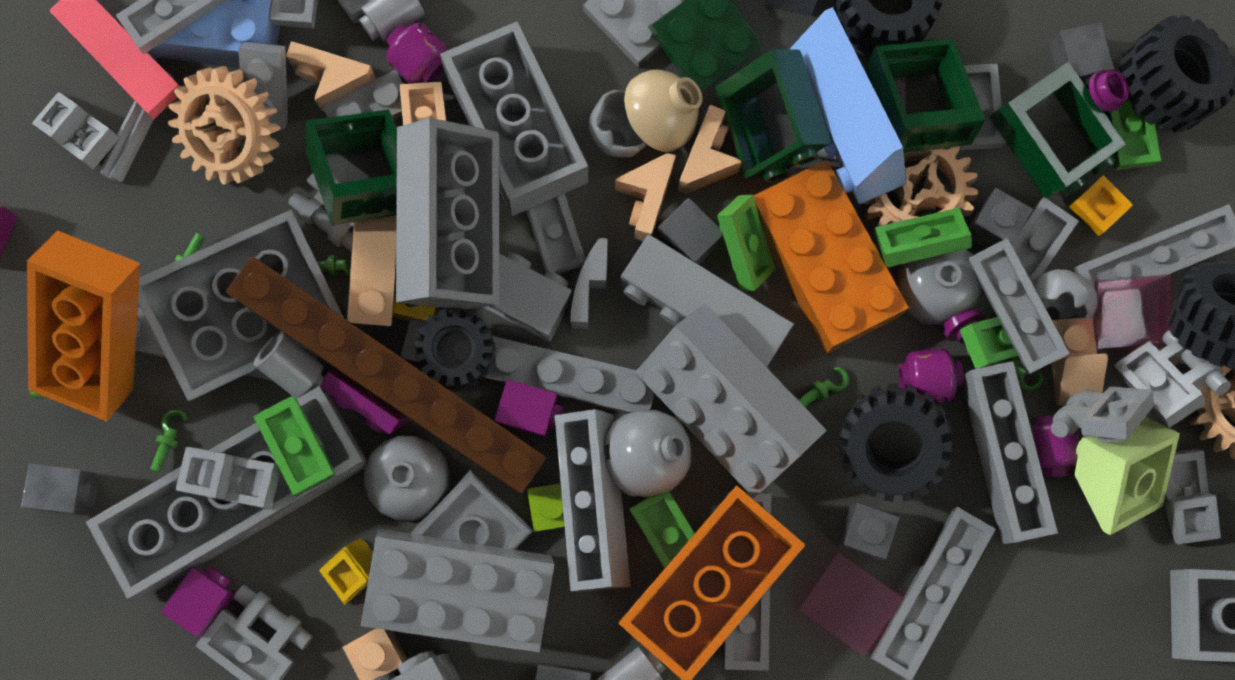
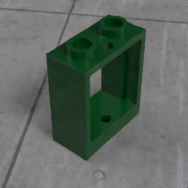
[865,39,986,153]
[715,49,832,182]
[988,61,1126,198]
[305,109,397,226]

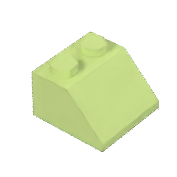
[1074,417,1180,535]

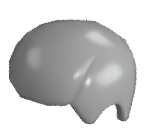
[589,90,646,158]
[1033,269,1097,319]

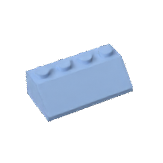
[790,7,906,204]

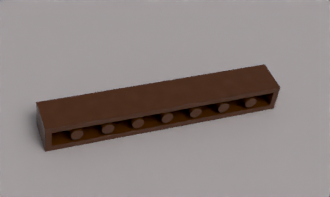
[226,256,546,494]

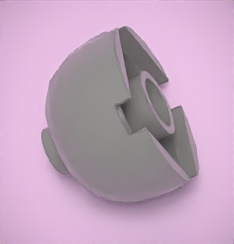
[897,249,982,325]
[605,410,692,497]
[364,435,451,521]

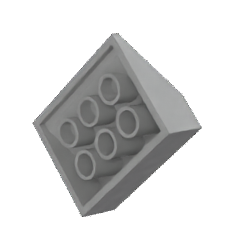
[138,210,343,401]

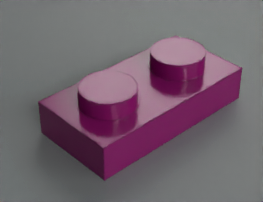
[320,369,409,434]

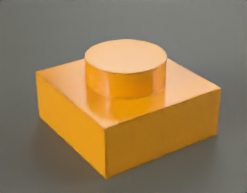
[1069,175,1133,236]

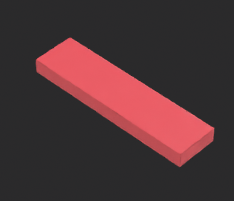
[49,0,181,119]

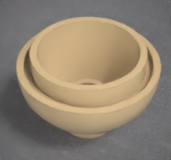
[624,70,703,152]

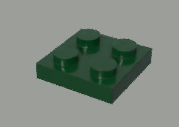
[648,0,763,92]

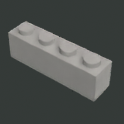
[621,234,794,367]
[481,252,573,342]
[962,361,1058,545]
[555,409,631,592]

